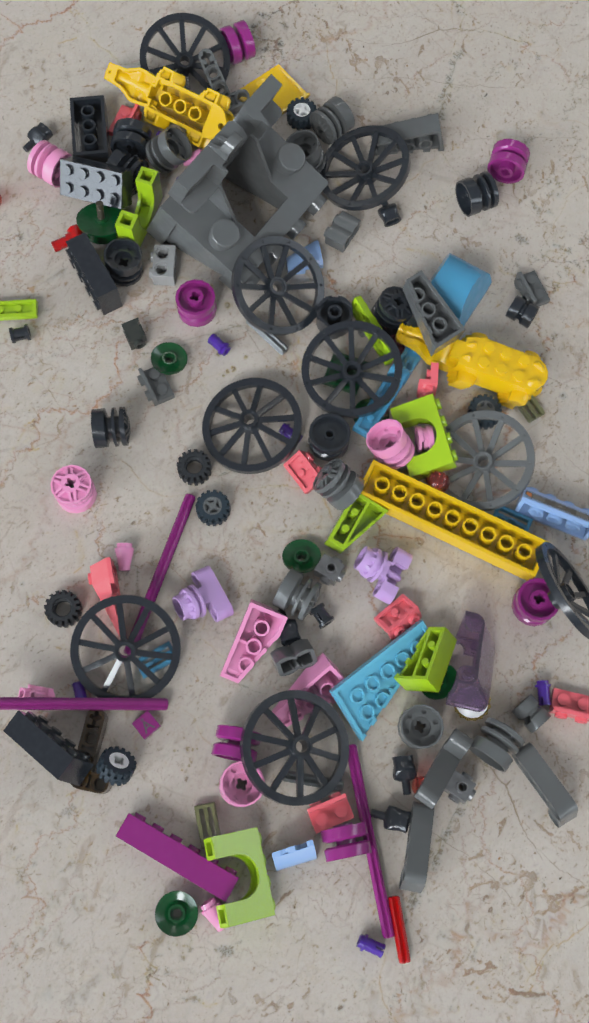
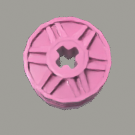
[27,140,72,188]
[366,419,415,470]
[50,465,97,513]
[219,761,265,807]

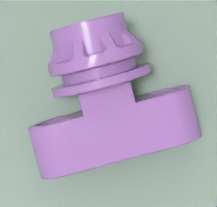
[354,546,413,605]
[172,566,234,622]

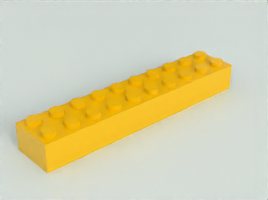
[361,460,550,581]

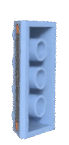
[514,487,589,541]

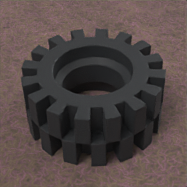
[177,449,212,486]
[44,590,83,628]

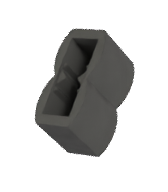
[324,211,361,253]
[270,639,317,676]

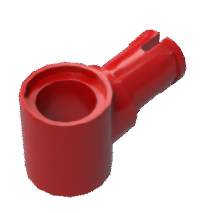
[51,224,84,252]

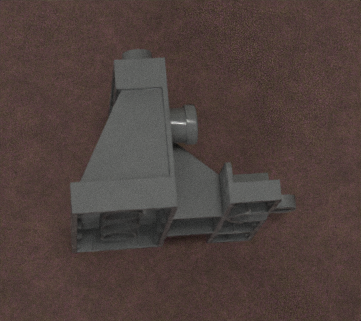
[146,74,329,290]

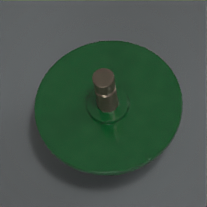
[76,201,123,244]

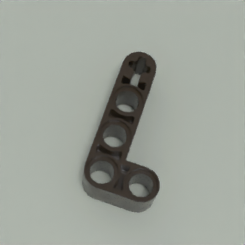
[71,710,112,794]

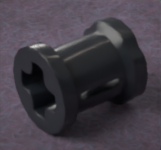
[9,324,31,344]
[309,603,335,629]

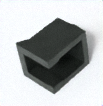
[121,318,147,350]

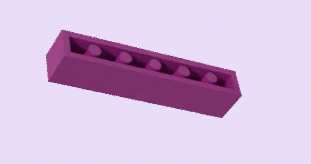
[116,812,239,902]

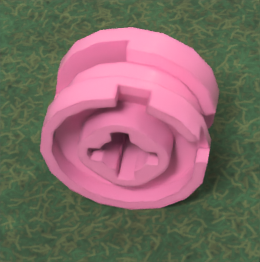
[415,425,434,452]

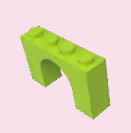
[115,166,163,247]
[390,393,458,480]
[203,827,276,929]

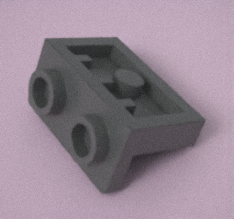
[514,270,550,307]
[137,367,175,406]

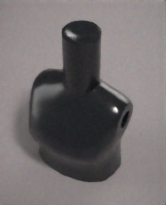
[23,122,53,152]
[378,201,402,227]
[278,609,301,646]
[392,755,417,795]
[370,805,411,834]

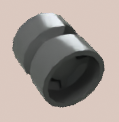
[512,694,551,733]

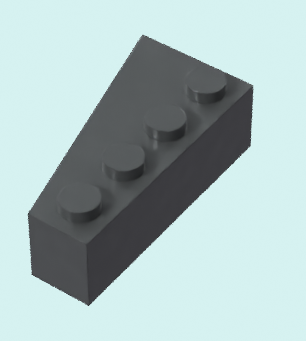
[371,113,444,155]
[402,270,466,356]

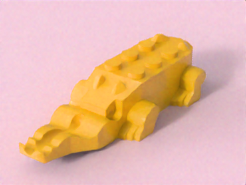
[104,62,234,149]
[395,323,548,410]

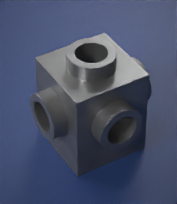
[314,553,346,586]
[444,770,476,804]

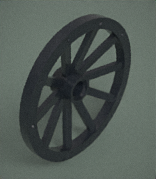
[139,13,230,92]
[320,125,411,211]
[231,236,324,335]
[301,320,402,418]
[202,378,303,474]
[535,542,589,639]
[70,595,181,698]
[240,690,349,806]

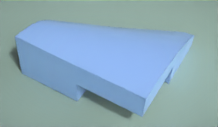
[286,240,323,275]
[272,840,317,871]

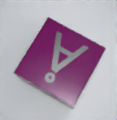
[132,710,161,740]

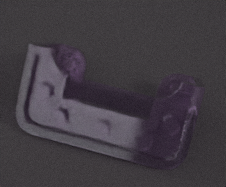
[446,611,495,712]

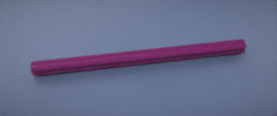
[124,493,195,655]
[0,697,168,710]
[348,744,395,939]

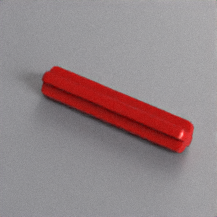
[388,895,411,964]

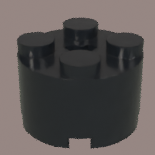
[316,295,353,339]

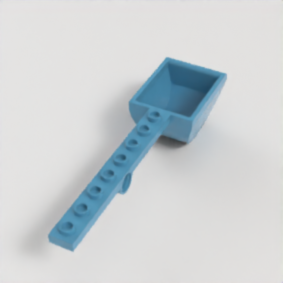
[352,253,492,438]

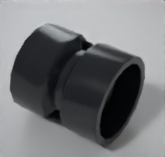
[505,295,540,328]

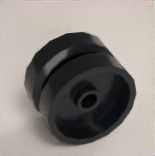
[110,118,152,160]
[308,413,351,461]

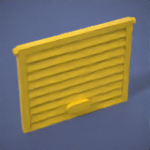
[239,64,310,115]

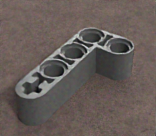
[198,48,250,115]
[414,728,474,809]
[512,742,578,828]
[399,801,434,893]

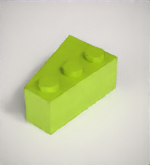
[324,494,389,554]
[394,627,457,692]

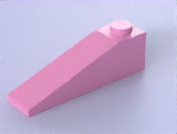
[220,599,288,683]
[272,653,345,727]

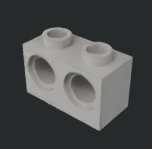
[149,245,177,286]

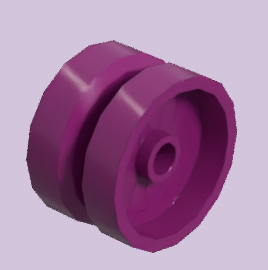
[220,20,256,65]
[487,139,530,184]
[175,279,217,327]
[512,578,559,627]
[211,725,260,763]
[320,822,372,862]

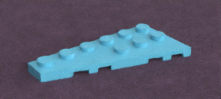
[329,620,428,741]

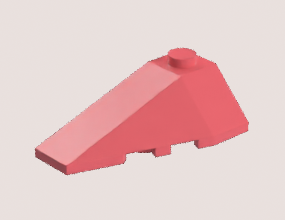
[88,557,120,637]

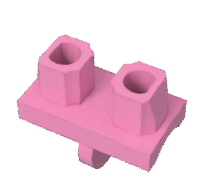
[18,684,55,697]

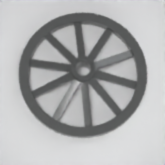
[433,410,536,511]

